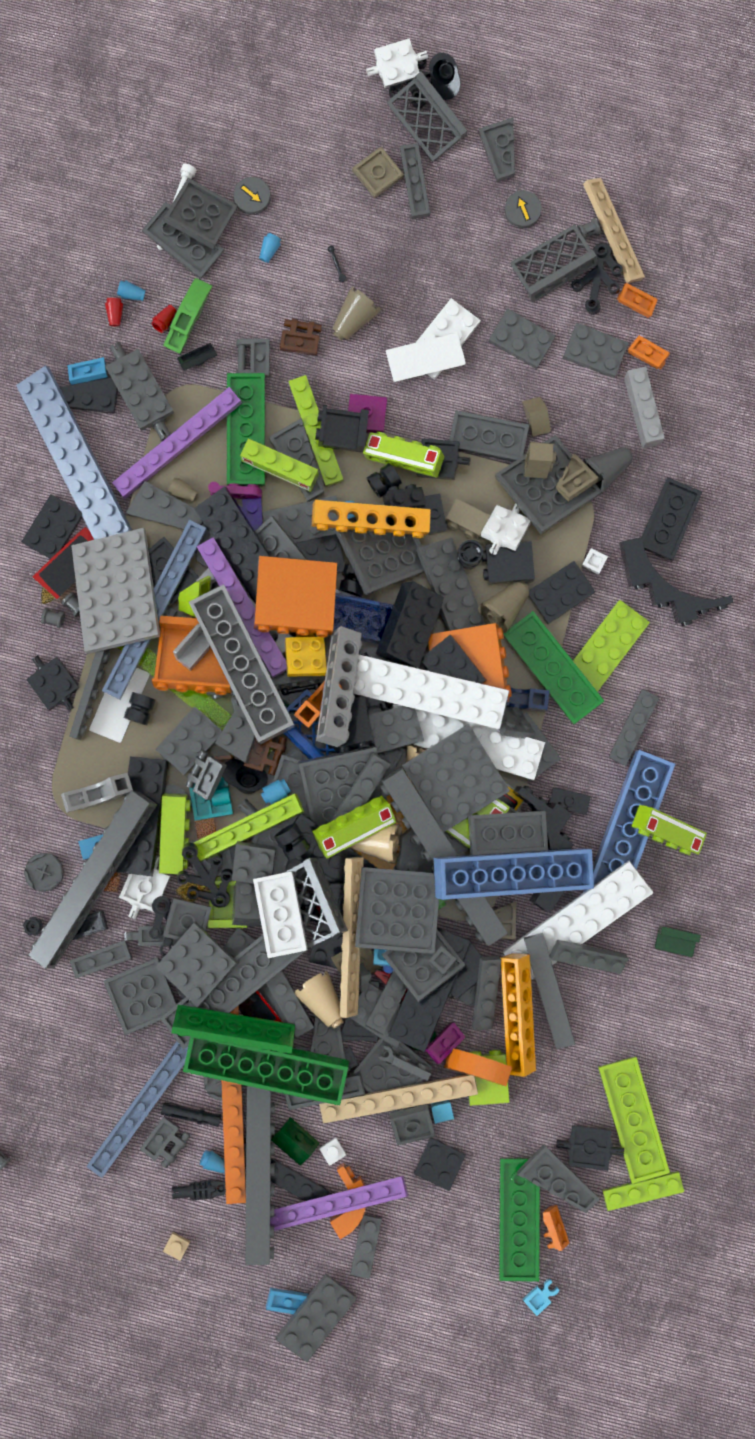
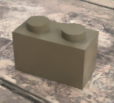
[524,442,556,479]
[445,498,490,539]

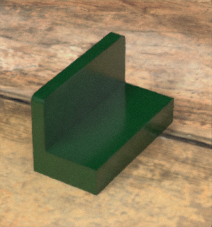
[655,926,701,957]
[271,1117,320,1166]

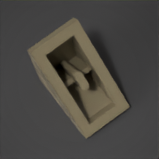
[522,397,551,438]

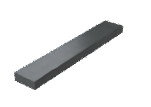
[524,933,575,1049]

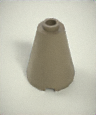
[332,286,382,341]
[478,582,529,633]

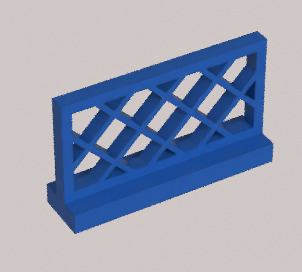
[284,689,336,759]

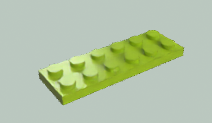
[573,600,650,692]
[598,1056,670,1184]

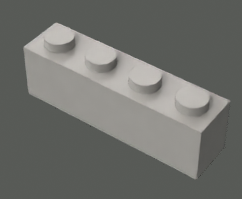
[624,367,665,449]

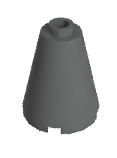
[583,447,632,493]

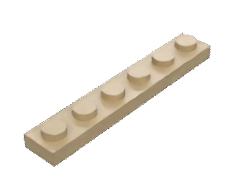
[583,178,645,283]

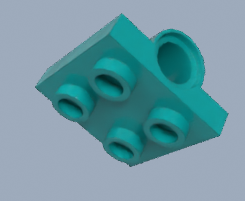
[189,777,233,821]

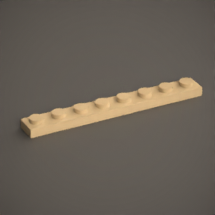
[339,857,364,1018]
[319,1074,478,1123]

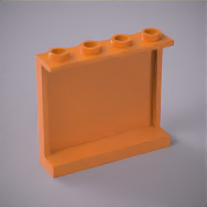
[254,556,337,637]
[152,616,232,695]
[428,623,512,702]

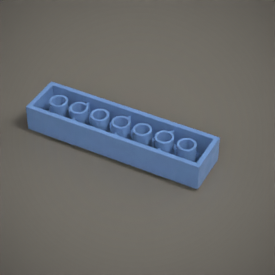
[582,750,675,894]
[434,848,594,900]

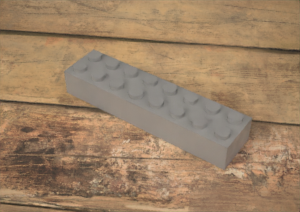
[189,584,296,744]

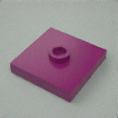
[348,394,387,433]

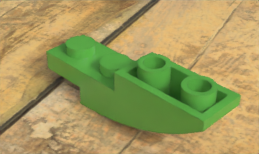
[163,278,213,354]

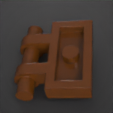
[280,318,322,356]
[244,737,287,776]

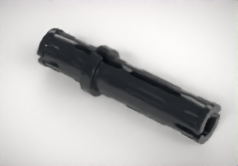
[161,1102,222,1127]

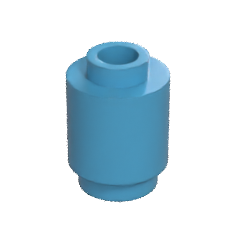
[261,779,291,805]

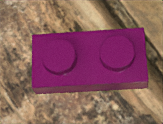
[426,1022,465,1064]

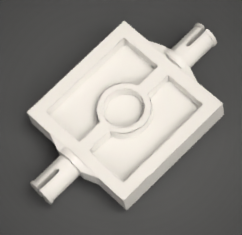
[366,38,428,88]
[481,503,531,555]
[119,856,171,919]

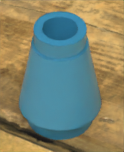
[259,233,281,263]
[117,280,146,301]
[199,1150,225,1174]

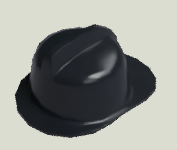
[429,52,461,100]
[222,759,267,794]

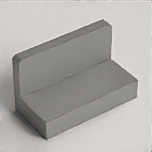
[173,624,211,671]

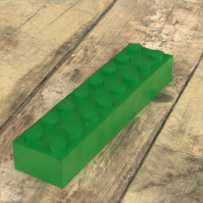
[183,1037,349,1106]

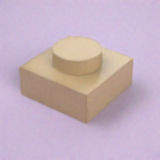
[163,1232,190,1261]

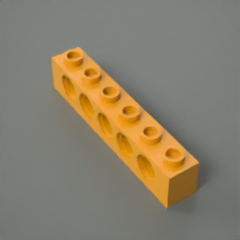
[312,500,431,538]
[501,953,536,1077]

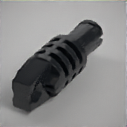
[172,1180,226,1200]

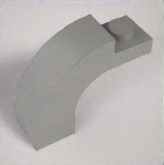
[61,773,133,813]

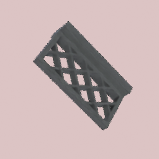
[386,71,467,163]
[510,224,598,303]
[283,858,348,949]

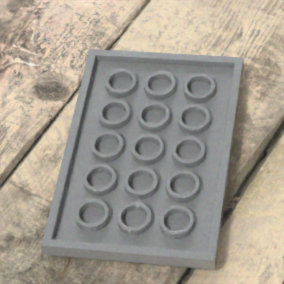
[71,528,160,654]

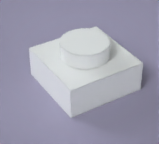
[582,548,608,575]
[319,1137,346,1166]

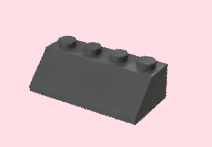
[258,970,314,1039]

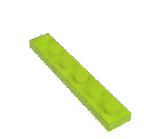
[288,375,344,487]
[194,794,304,861]

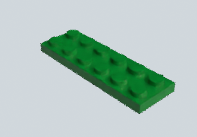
[227,373,265,486]
[503,611,604,725]
[172,1005,295,1054]
[499,1158,540,1282]

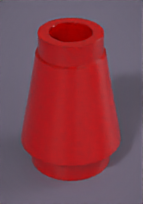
[105,298,123,327]
[151,305,177,333]

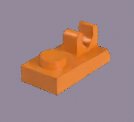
[617,283,658,318]
[628,335,670,369]
[543,1205,569,1251]

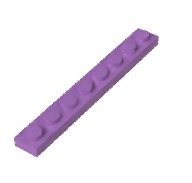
[112,387,242,498]
[197,538,287,678]
[270,1176,408,1231]

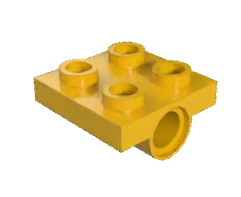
[285,637,327,677]

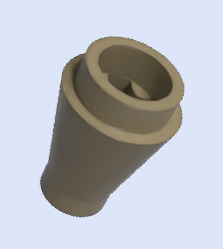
[168,478,198,501]

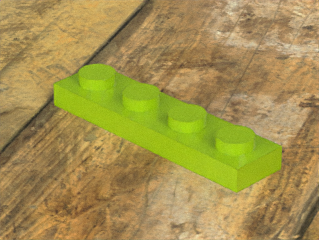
[602,1171,684,1211]

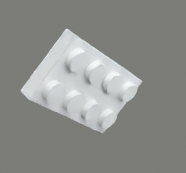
[416,298,481,380]
[253,871,308,958]

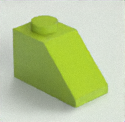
[178,576,211,617]

